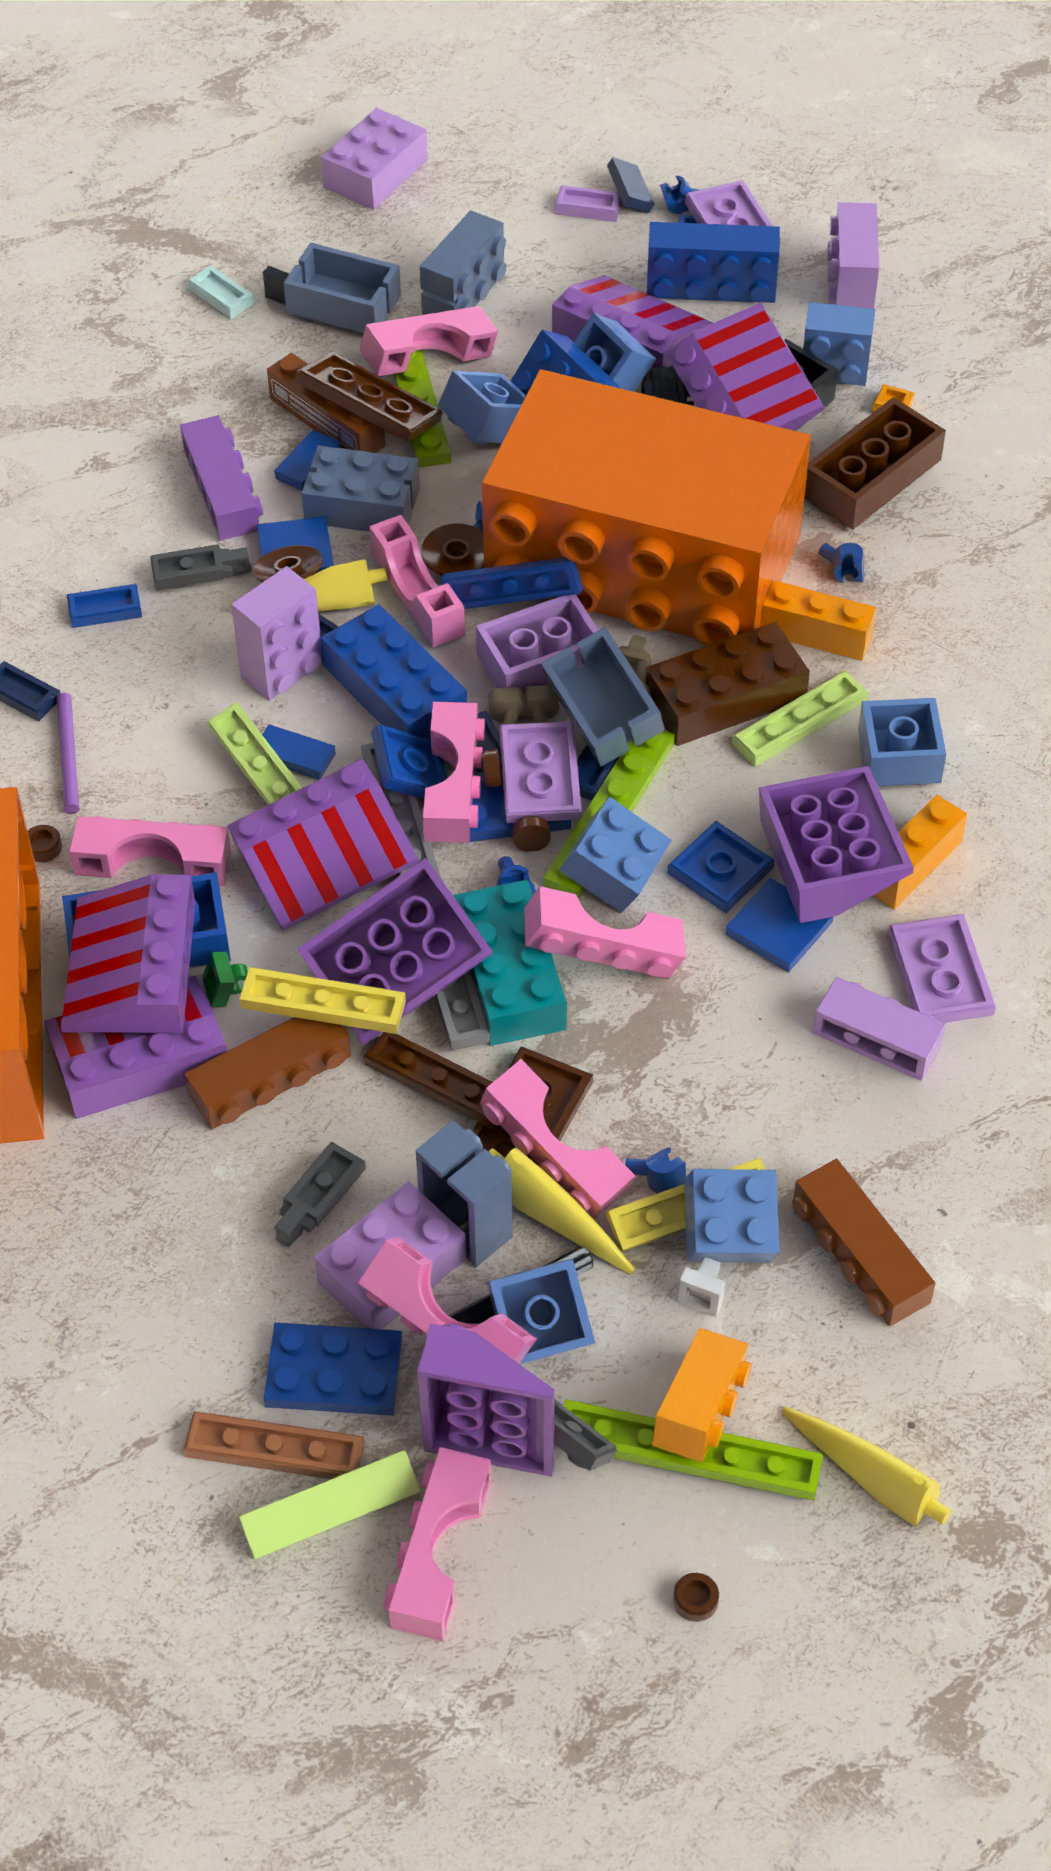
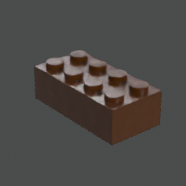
[804,397,946,530]
[645,622,810,746]

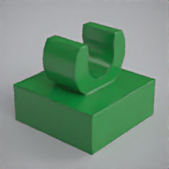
[202,952,248,1007]

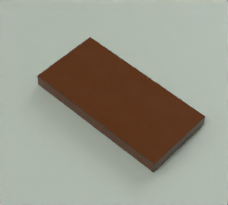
[294,351,443,443]
[472,1046,593,1166]

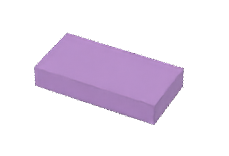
[555,185,622,222]

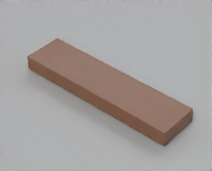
[183,1411,365,1479]

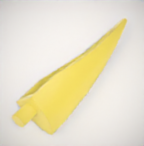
[230,559,387,612]
[489,1148,635,1275]
[782,1406,952,1527]

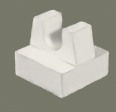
[677,1257,725,1317]

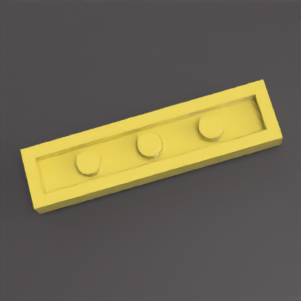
[239,967,406,1034]
[606,1157,765,1252]

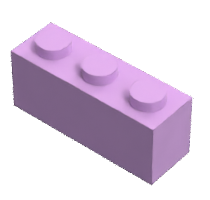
[813,977,946,1081]

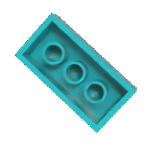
[453,880,567,1046]

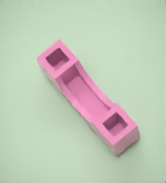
[359,306,498,376]
[369,515,465,648]
[423,702,485,843]
[69,816,231,886]
[524,886,686,979]
[480,1059,635,1220]
[358,1237,537,1364]
[383,1447,492,1641]

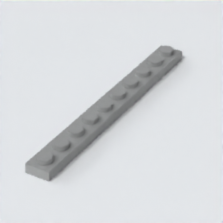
[361,743,490,1051]

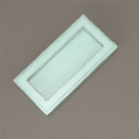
[187,265,255,319]

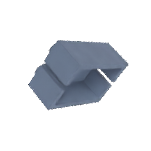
[420,210,506,315]
[284,242,401,333]
[302,445,420,532]
[541,627,665,767]
[415,1120,513,1267]

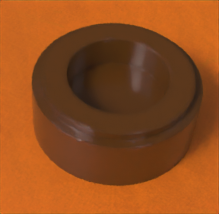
[482,749,503,788]
[512,816,551,852]
[28,825,62,862]
[673,1573,719,1622]

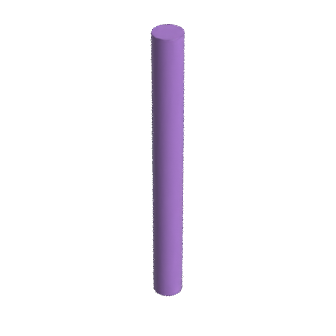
[57,693,79,814]

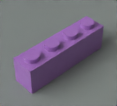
[180,415,263,541]

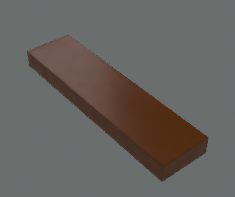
[363,1032,499,1131]

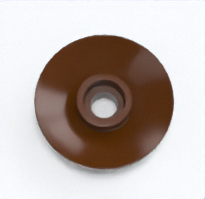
[421,523,484,576]
[253,545,323,583]

